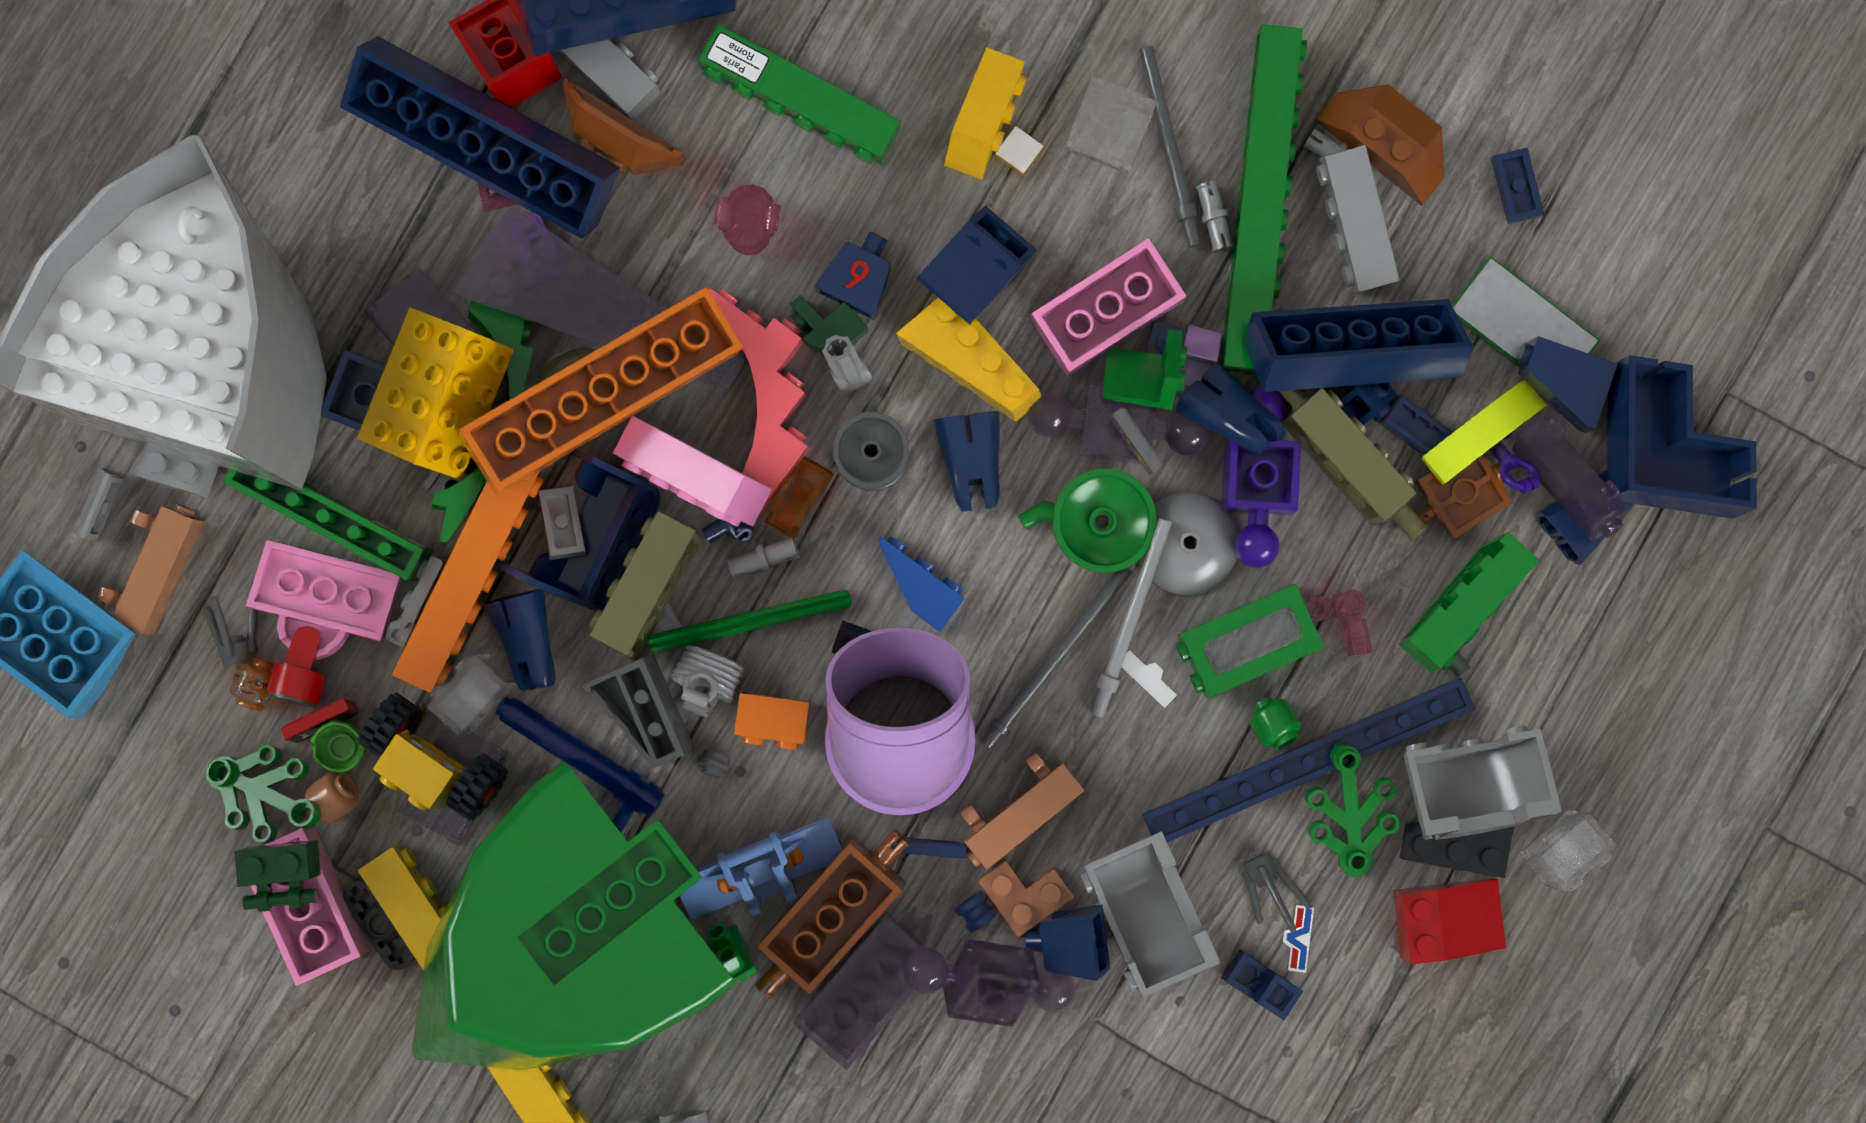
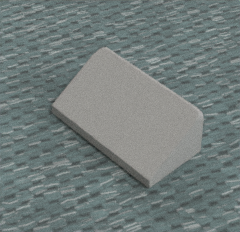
[74,469,124,541]

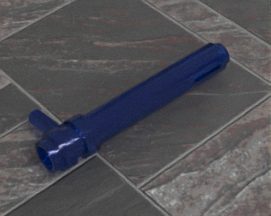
[495,696,665,832]

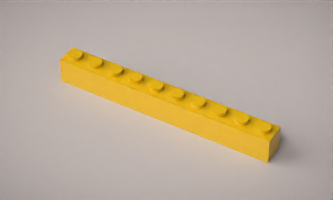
[357,844,590,1123]

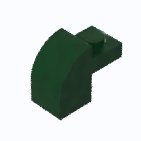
[790,295,869,354]

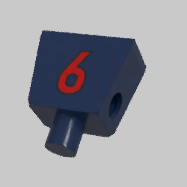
[815,232,891,321]

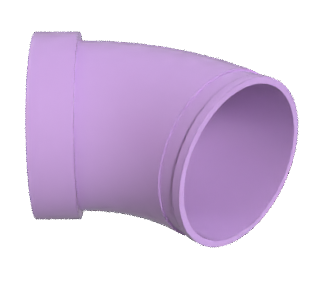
[825,628,975,815]

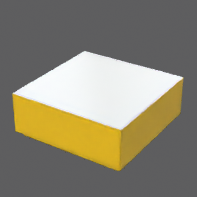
[995,126,1043,176]

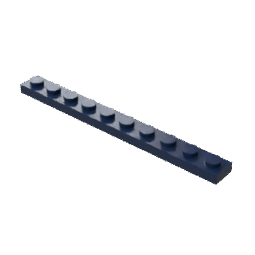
[1142,678,1476,842]

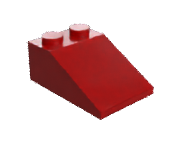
[448,0,563,108]
[1393,878,1506,965]

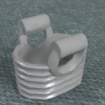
[670,645,745,718]

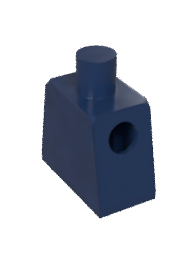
[1025,905,1111,981]

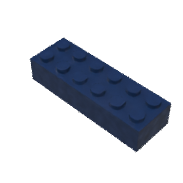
[517,0,736,56]
[1243,299,1473,392]

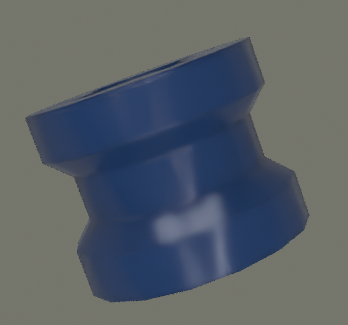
[954,890,998,933]

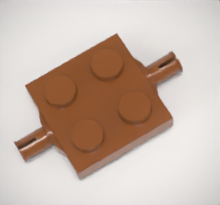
[1415,455,1518,540]

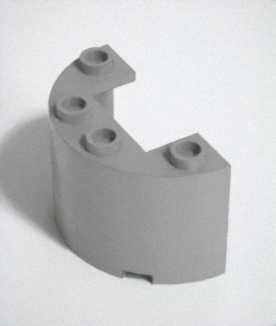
[1403,726,1562,840]
[1080,831,1221,998]

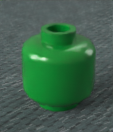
[1249,697,1301,751]

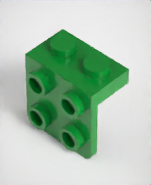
[1102,330,1187,410]

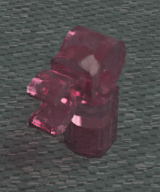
[1307,590,1372,656]

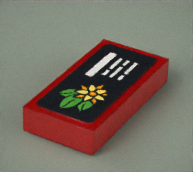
[281,698,360,743]

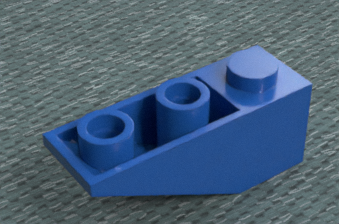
[878,536,965,632]

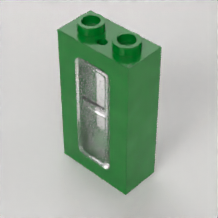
[1176,584,1324,698]

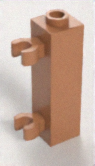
[96,503,205,635]
[960,752,1085,870]

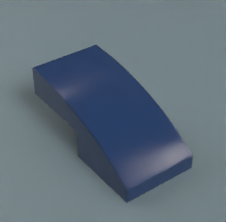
[1221,949,1303,1020]

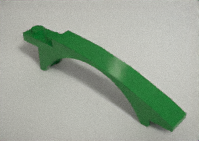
[431,276,535,547]

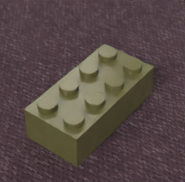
[589,511,702,661]

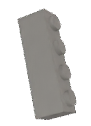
[558,39,660,121]
[1316,145,1400,292]

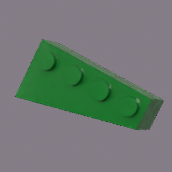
[1398,532,1540,672]

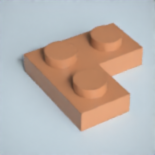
[977,860,1074,938]

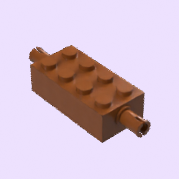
[755,829,910,999]

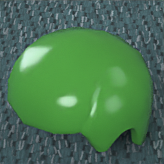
[310,720,366,773]

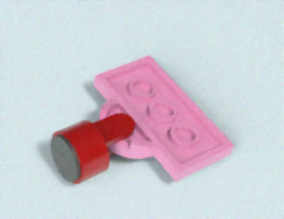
[246,540,403,708]

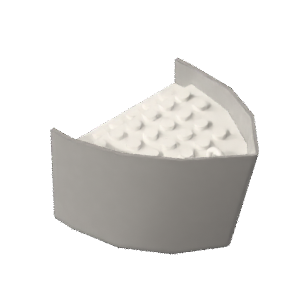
[0,135,327,499]

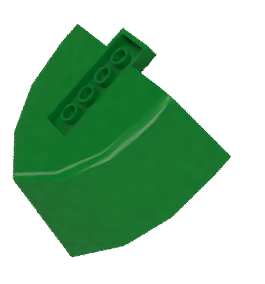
[412,761,735,1070]

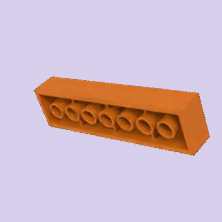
[458,287,743,496]
[392,464,551,693]

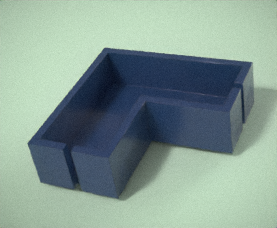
[1607,355,1757,519]

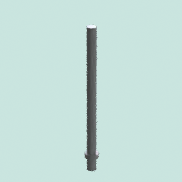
[980,568,1132,750]

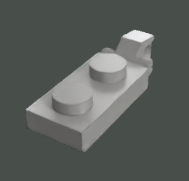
[385,555,447,647]

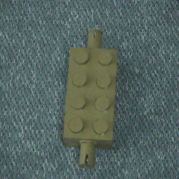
[1279,388,1428,540]

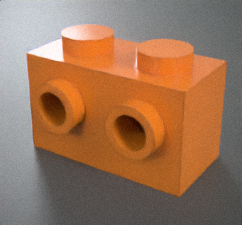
[734,692,811,750]

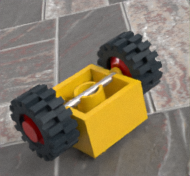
[358,692,508,821]

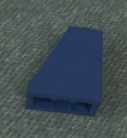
[1517,336,1618,433]

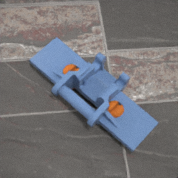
[680,817,843,920]

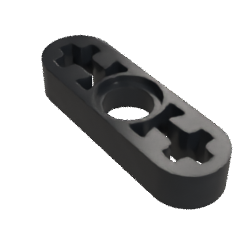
[343,878,415,970]

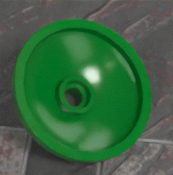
[1052,468,1157,573]

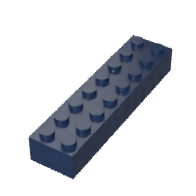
[340,36,620,239]

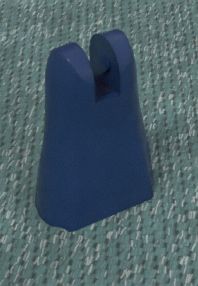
[1176,363,1284,455]
[933,411,1000,512]
[1535,470,1635,565]
[483,589,556,691]

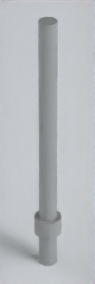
[1091,518,1172,718]

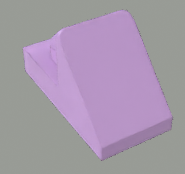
[1176,324,1222,394]

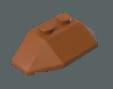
[562,78,686,175]
[1315,84,1444,206]

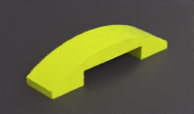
[1421,380,1547,485]

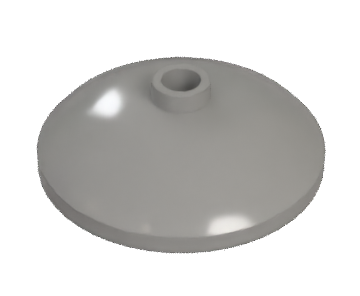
[1138,492,1238,596]

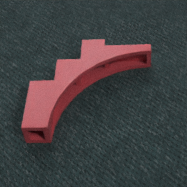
[708,288,809,515]

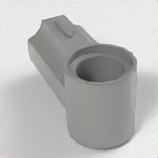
[822,335,874,397]

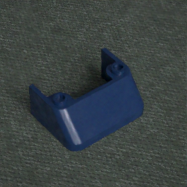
[500,449,660,612]

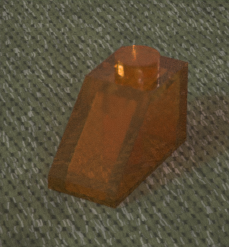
[764,456,834,539]

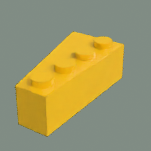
[896,298,1042,422]

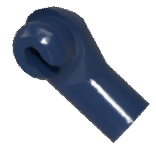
[701,519,754,544]

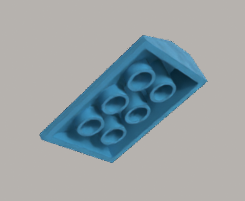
[0,550,136,718]

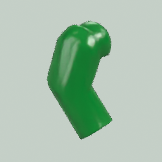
[1018,501,1055,530]

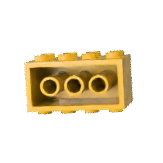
[357,307,514,480]

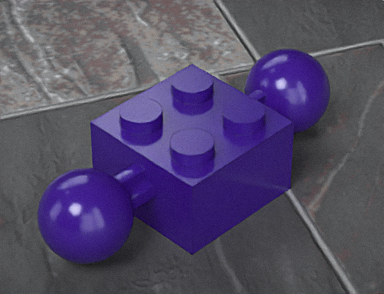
[1221,386,1301,568]

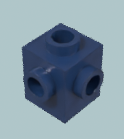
[1340,383,1397,425]

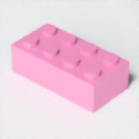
[1030,238,1187,377]
[613,416,772,527]
[251,826,371,986]

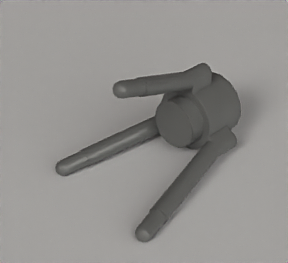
[204,582,257,666]
[1242,852,1312,932]

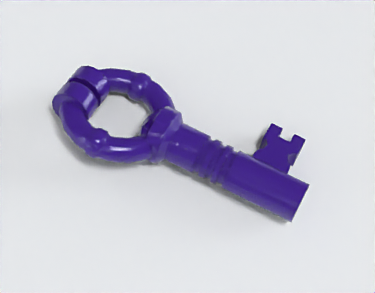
[1489,432,1540,494]

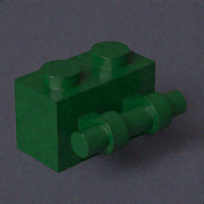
[234,840,321,912]

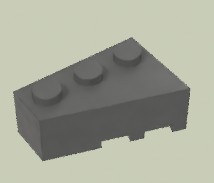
[581,655,695,768]

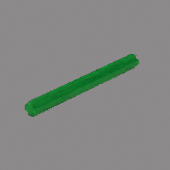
[648,590,851,653]

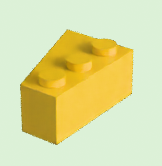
[944,47,1027,180]

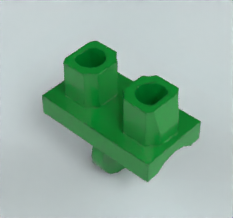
[706,922,758,990]

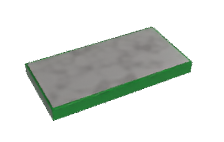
[1452,256,1600,368]

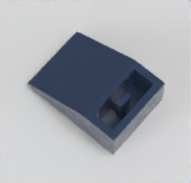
[916,205,1037,325]

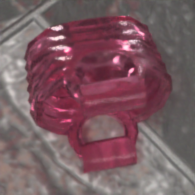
[714,184,781,255]

